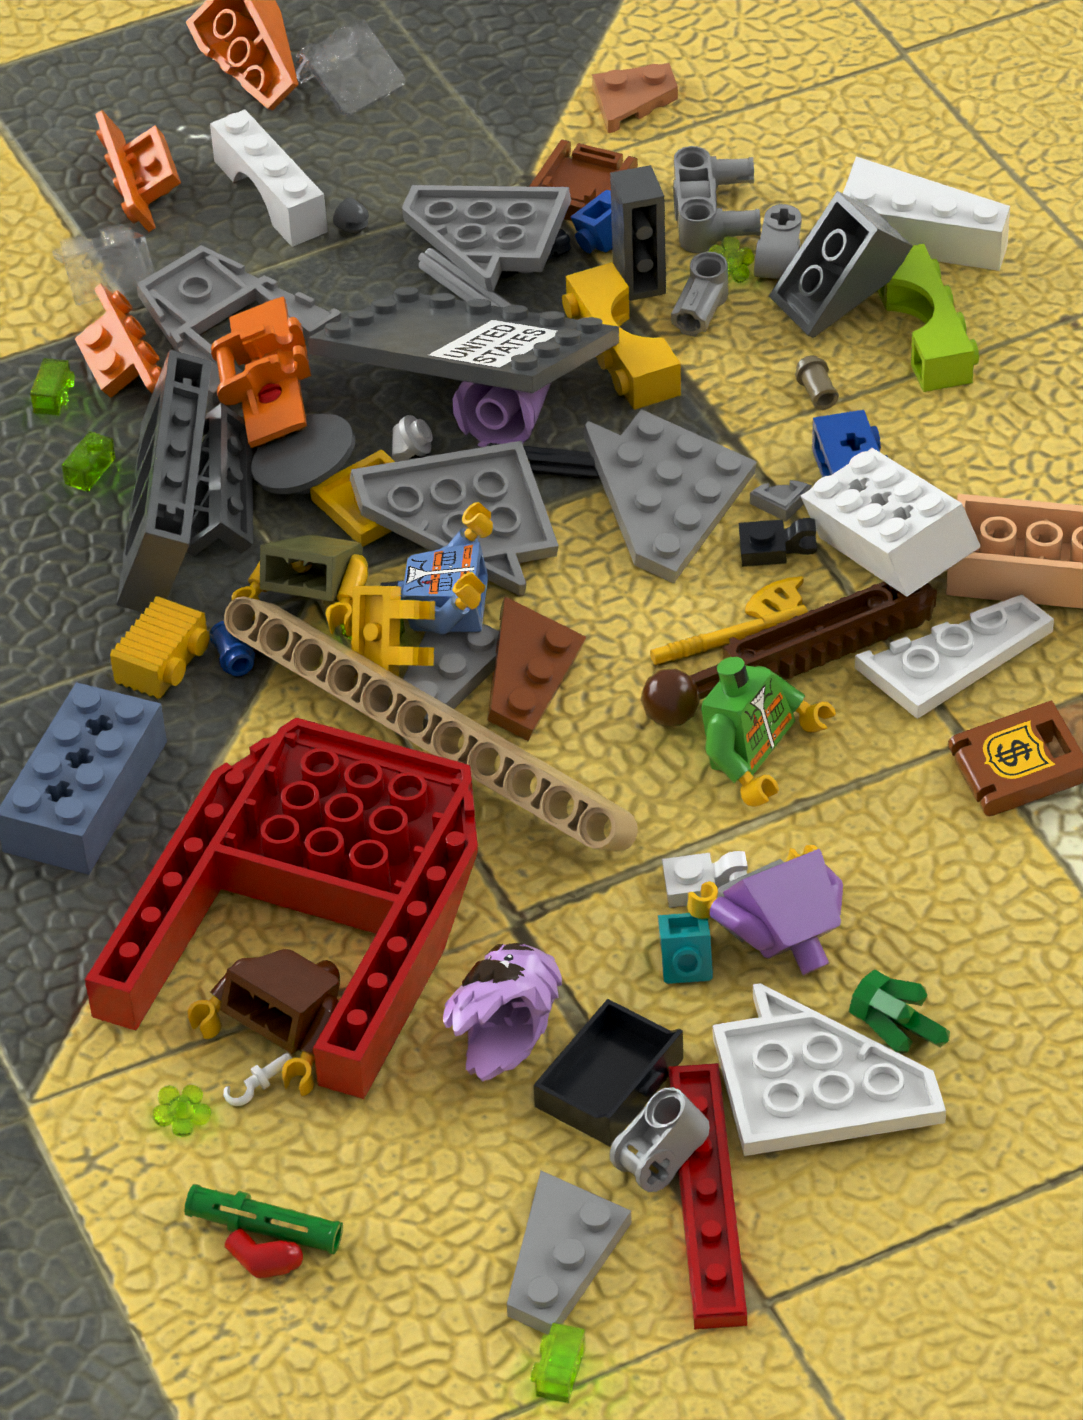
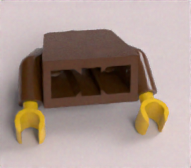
[187,949,340,1096]

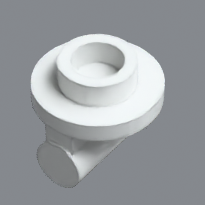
[392,415,433,462]

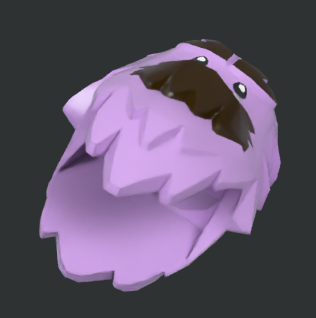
[443,943,562,1081]

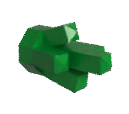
[849,969,950,1054]

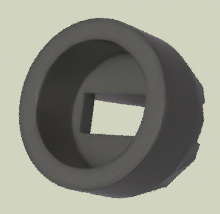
[333,197,369,234]

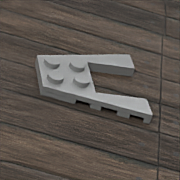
[137,245,342,405]

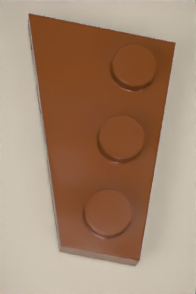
[487,597,586,741]

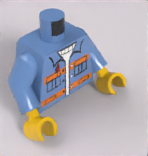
[380,502,493,635]

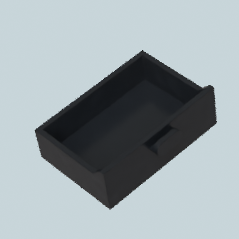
[533,999,683,1147]

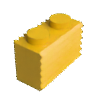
[110,596,210,699]

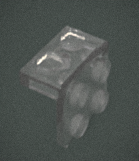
[294,19,405,116]
[52,224,155,306]

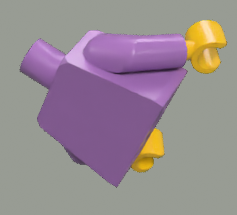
[687,845,843,975]

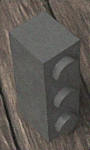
[610,165,666,301]

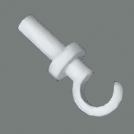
[223,1052,292,1106]

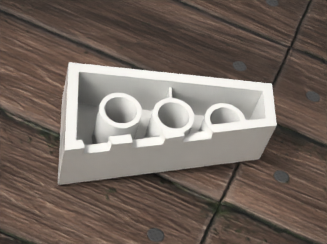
[843,156,1010,271]

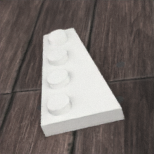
[855,594,1054,719]

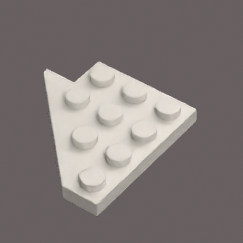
[713,983,946,1156]

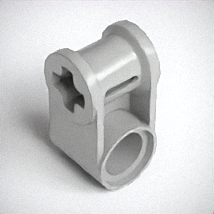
[754,204,802,279]
[610,1087,710,1192]

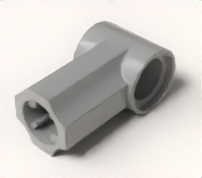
[671,252,728,337]

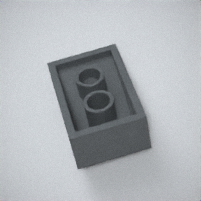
[769,191,913,338]

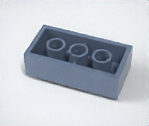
[0,682,167,875]

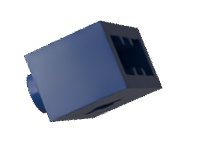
[812,410,888,478]

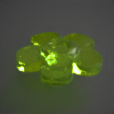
[708,237,754,283]
[152,1085,211,1137]

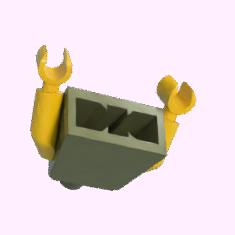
[231,535,368,636]

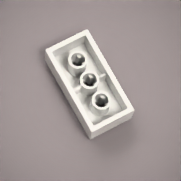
[801,448,981,596]

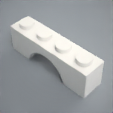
[210,110,328,247]

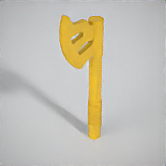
[650,576,808,665]

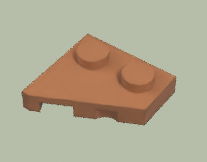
[592,63,678,133]

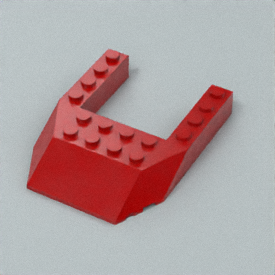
[85,718,478,1099]

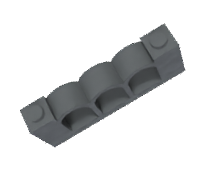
[116,350,212,612]

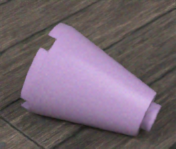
[453,381,551,447]

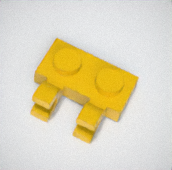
[351,586,435,678]

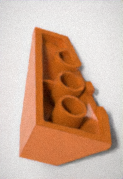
[186,0,298,111]

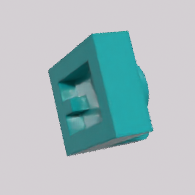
[658,913,713,984]

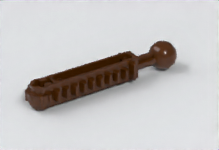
[641,582,937,727]

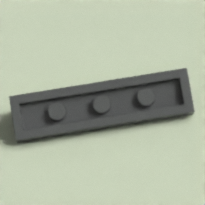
[186,403,253,557]

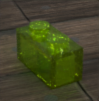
[30,358,75,416]
[62,431,116,492]
[531,1323,586,1403]

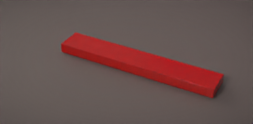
[668,1063,747,1330]

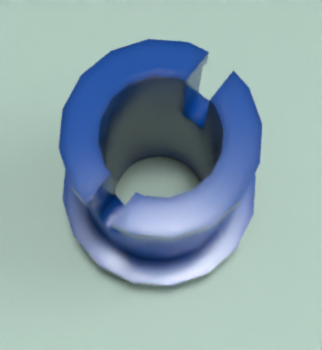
[210,621,255,676]

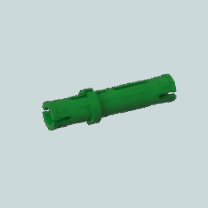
[184,1184,343,1254]

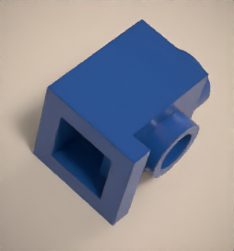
[571,189,612,253]

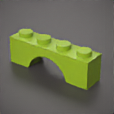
[878,243,979,392]

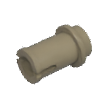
[795,355,839,410]

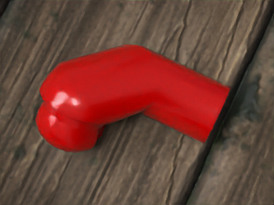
[224,1229,303,1278]

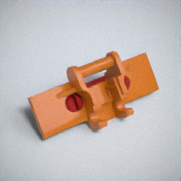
[211,296,311,448]

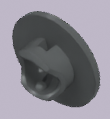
[251,413,355,494]

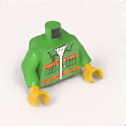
[701,657,836,807]

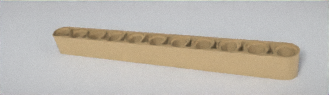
[224,596,638,852]

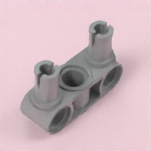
[673,146,761,253]

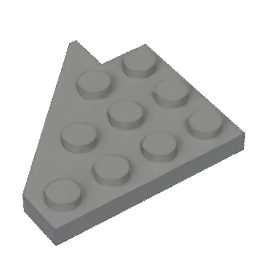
[402,185,571,292]
[583,409,757,583]
[350,441,559,596]

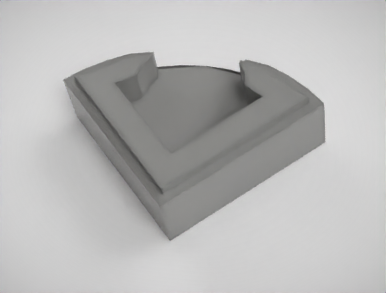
[750,480,812,521]

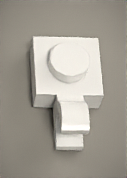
[662,851,748,908]

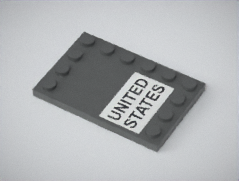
[308,287,619,393]

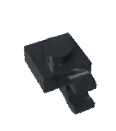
[739,518,817,567]

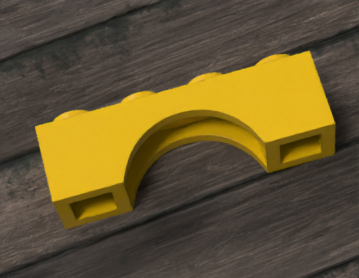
[562,262,681,410]

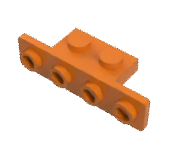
[95,110,181,232]
[75,283,162,398]

